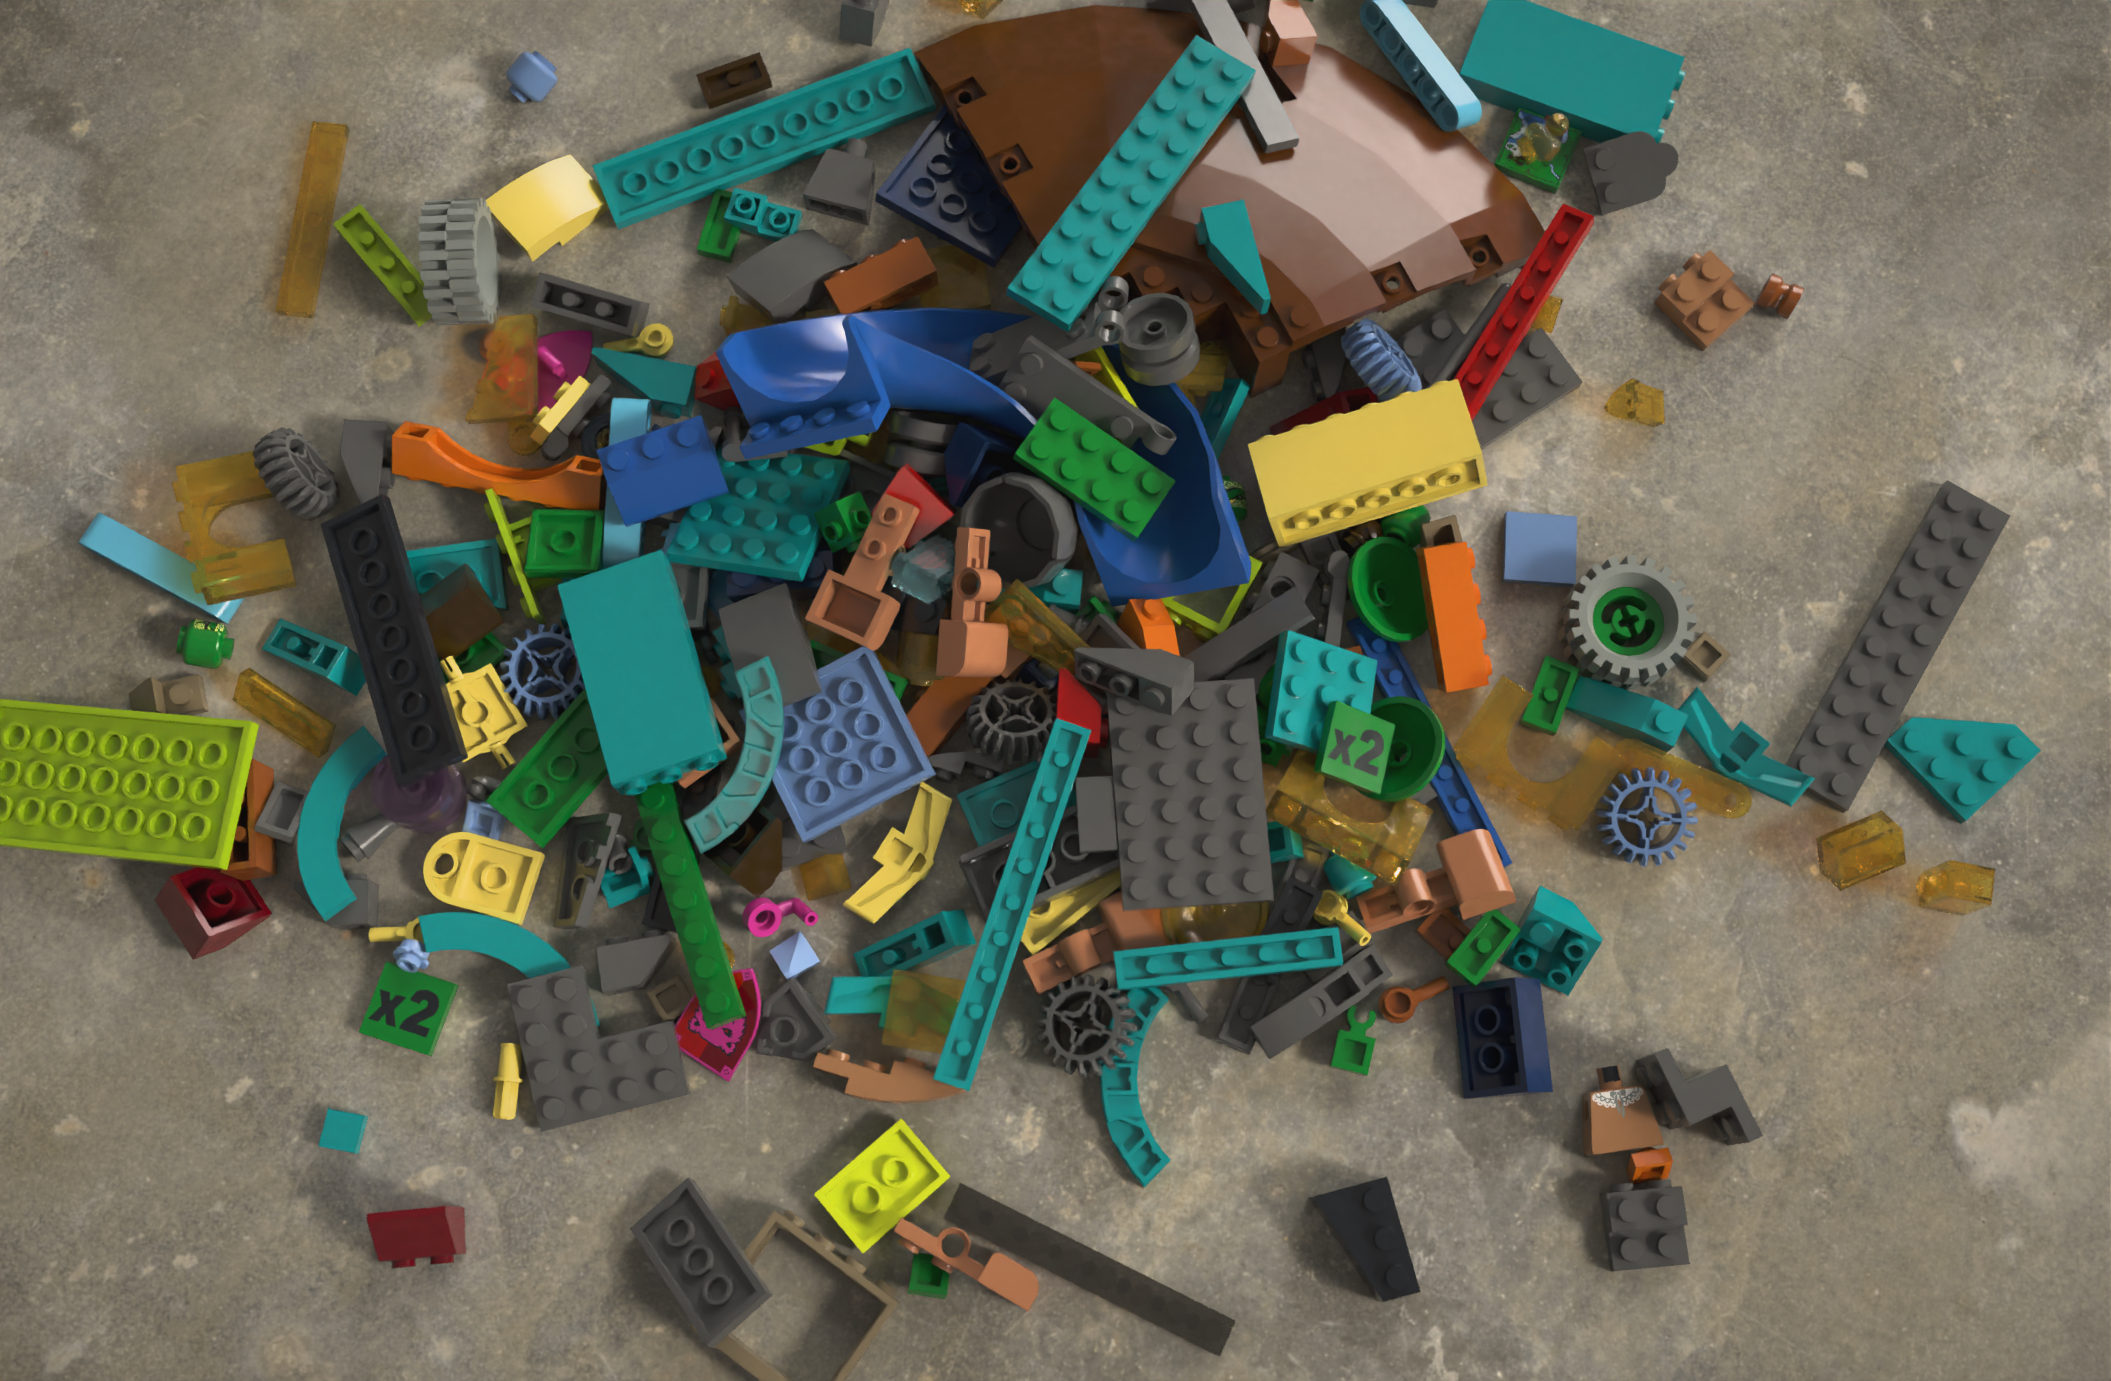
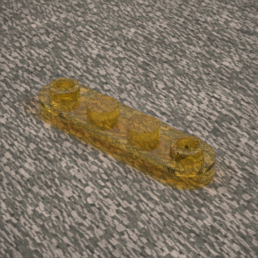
[1610,739,1752,819]

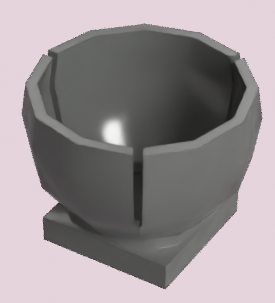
[960,472,1082,591]

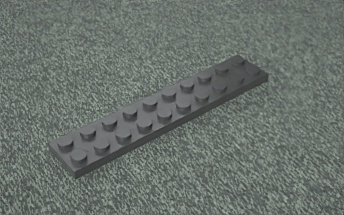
[1785,480,2010,813]

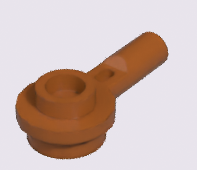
[1378,976,1450,1024]

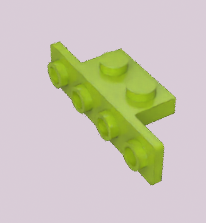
[484,488,562,624]

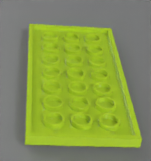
[0,699,259,870]

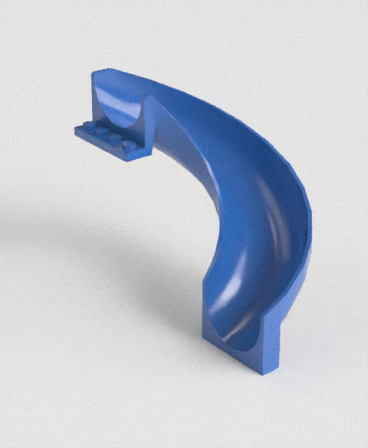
[716,308,1251,607]

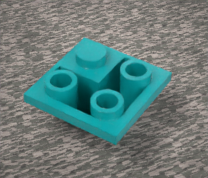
[1501,885,1603,996]

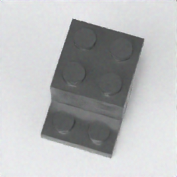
[1635,1048,1763,1146]

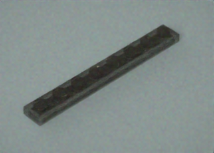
[944,1183,1236,1357]

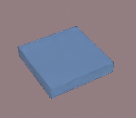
[1502,511,1577,588]

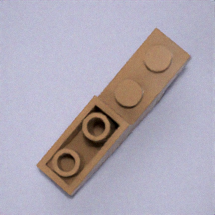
[813,1049,966,1104]

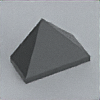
[254,781,309,847]

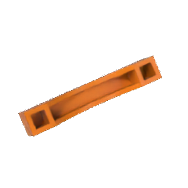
[392,421,607,510]

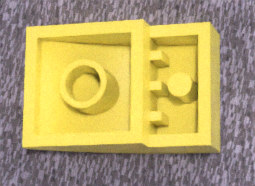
[486,155,609,262]

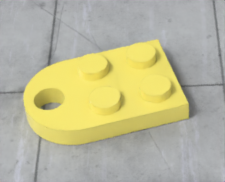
[423,832,545,925]

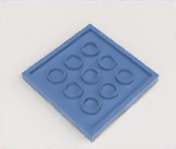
[739,646,936,843]

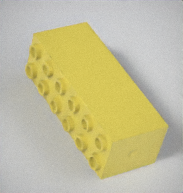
[1248,379,1488,548]

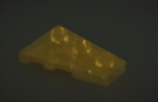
[465,313,538,425]
[984,579,1091,676]

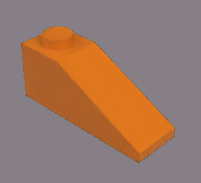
[1116,598,1180,656]

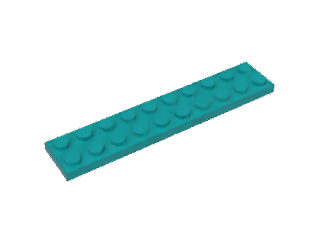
[1006,35,1256,332]
[592,47,936,230]

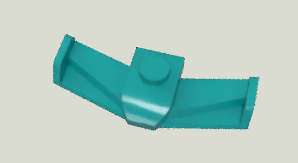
[1677,686,1816,807]
[823,974,959,1038]

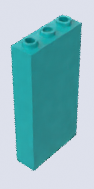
[1459,0,1686,143]
[558,550,727,795]

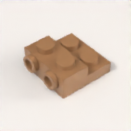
[1654,250,1755,351]

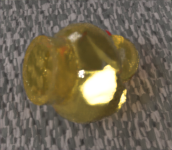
[1516,113,1569,165]

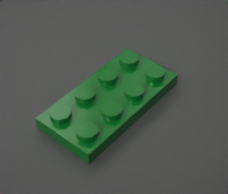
[1013,397,1176,542]
[486,690,608,848]

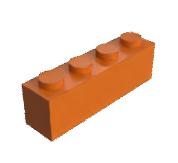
[1416,541,1492,693]

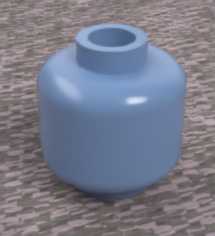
[506,50,558,103]

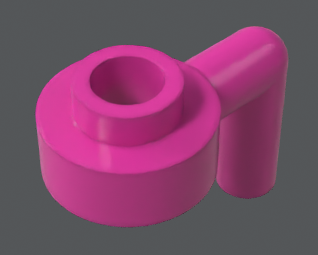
[742,897,818,937]

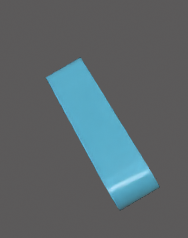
[1359,0,1482,132]
[603,398,652,569]
[78,512,247,625]

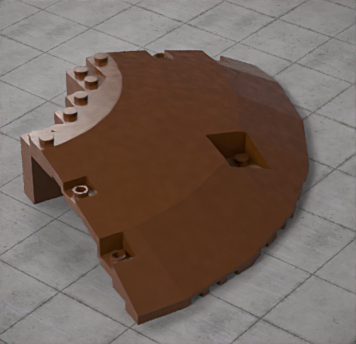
[914,5,1545,398]

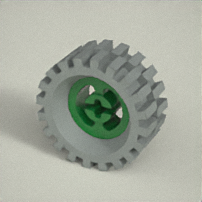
[418,198,501,325]
[1558,555,1697,691]

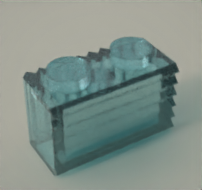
[891,534,955,604]

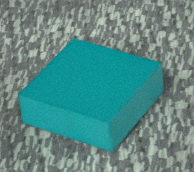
[318,1109,368,1154]

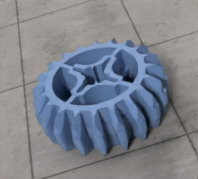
[1341,318,1422,401]
[499,623,586,720]
[1595,767,1698,867]

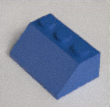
[597,415,729,527]

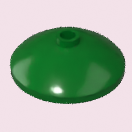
[1348,537,1428,642]
[1354,696,1445,802]

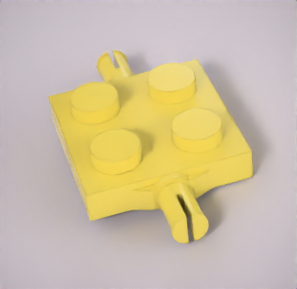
[440,656,528,770]

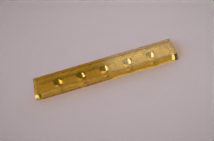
[276,121,349,318]

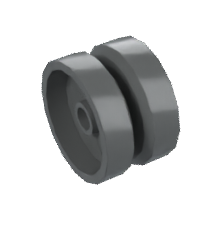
[1114,293,1200,386]
[884,410,967,476]

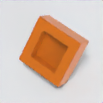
[1626,1147,1673,1184]

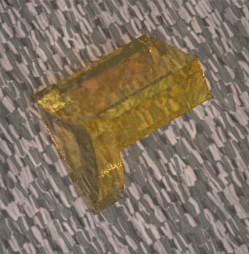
[1604,378,1665,427]

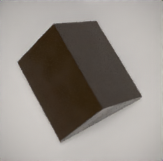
[420,563,504,664]

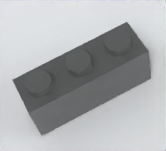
[531,272,650,337]

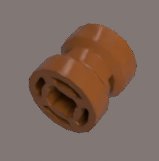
[1755,273,1804,319]

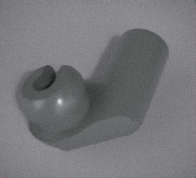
[467,775,503,801]

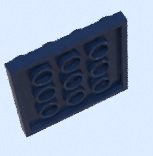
[875,104,1023,268]

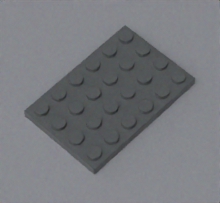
[1106,678,1274,912]

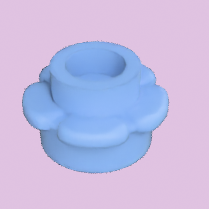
[393,939,430,973]

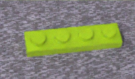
[333,204,432,327]

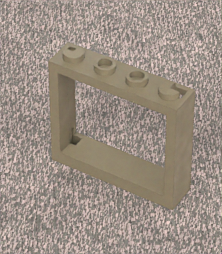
[690,1209,901,1381]

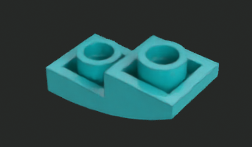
[724,187,802,242]
[713,626,744,707]

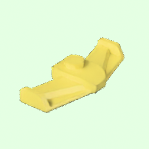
[843,782,953,924]

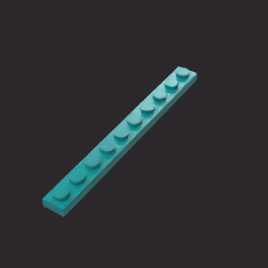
[933,718,1091,1091]

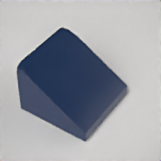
[1015,649,1062,695]

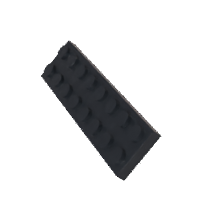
[320,494,468,787]

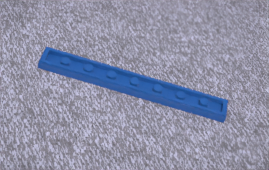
[1346,616,1512,868]

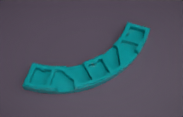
[684,655,784,854]
[297,725,387,921]
[418,912,601,1027]
[1099,986,1171,1188]

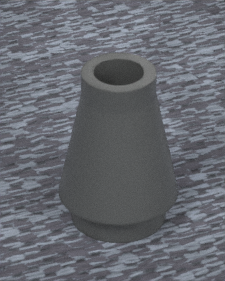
[340,810,398,862]

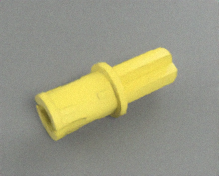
[492,1043,524,1120]

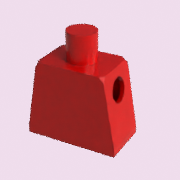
[870,463,957,549]

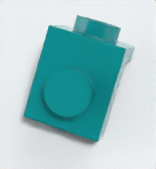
[600,846,654,909]

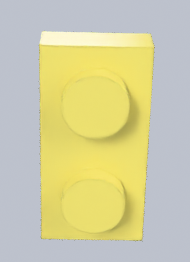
[530,376,591,445]

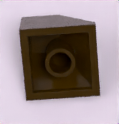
[703,803,782,899]

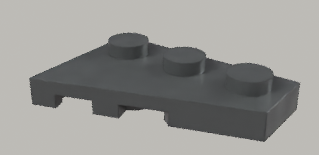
[553,813,622,929]

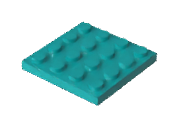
[666,444,851,582]

